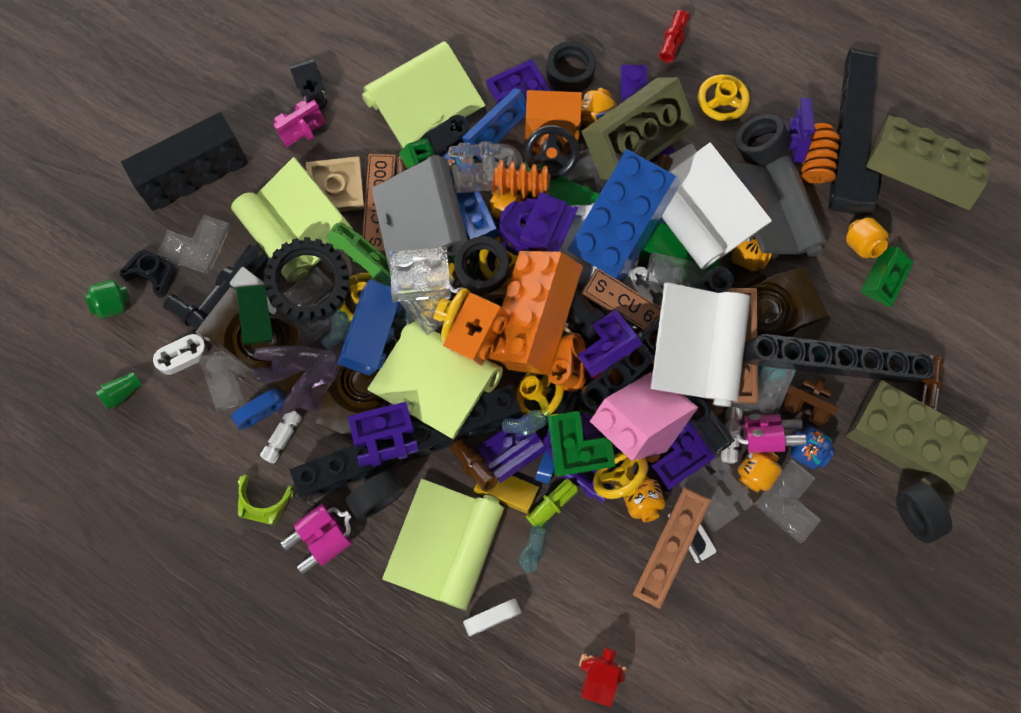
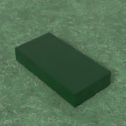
[236,284,273,345]

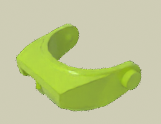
[238,474,296,526]

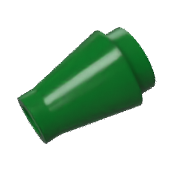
[95,372,142,411]

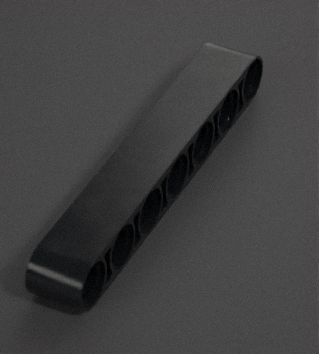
[828,48,878,215]
[577,267,734,411]
[743,334,935,383]

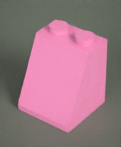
[590,371,698,461]

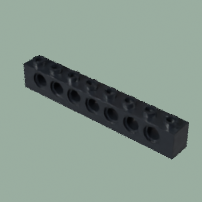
[289,384,521,503]

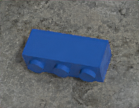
[337,279,402,376]

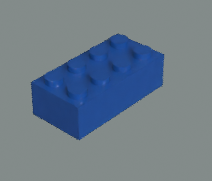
[567,149,681,282]

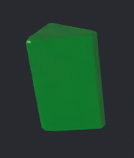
[861,246,914,307]

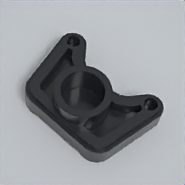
[119,250,176,298]

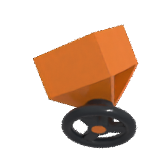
[524,90,582,179]

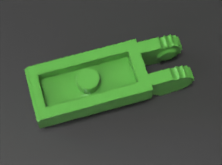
[327,222,397,286]

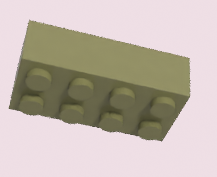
[581,77,696,180]
[866,115,991,210]
[846,380,988,496]

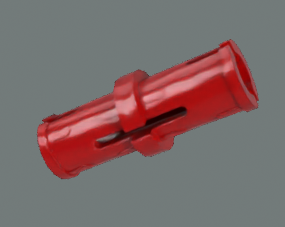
[658,10,690,63]

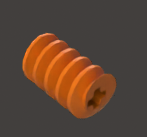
[801,123,840,184]
[492,160,551,200]

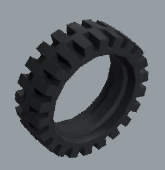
[264,237,350,324]

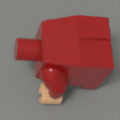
[579,648,627,707]

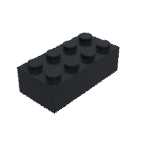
[120,111,248,211]

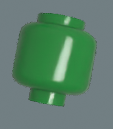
[84,279,130,319]

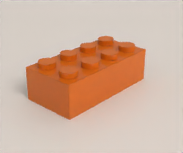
[488,251,583,375]

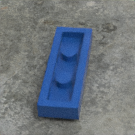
[462,88,527,160]
[455,182,500,239]

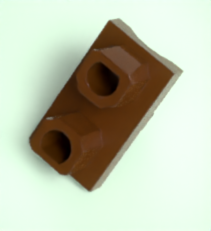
[782,376,839,427]

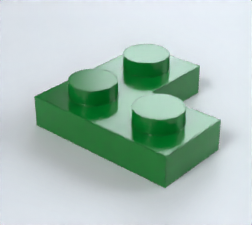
[547,411,615,476]

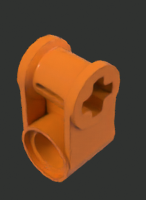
[548,333,585,393]

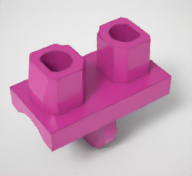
[274,100,326,147]

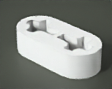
[623,267,664,307]
[153,334,209,375]
[463,598,522,637]

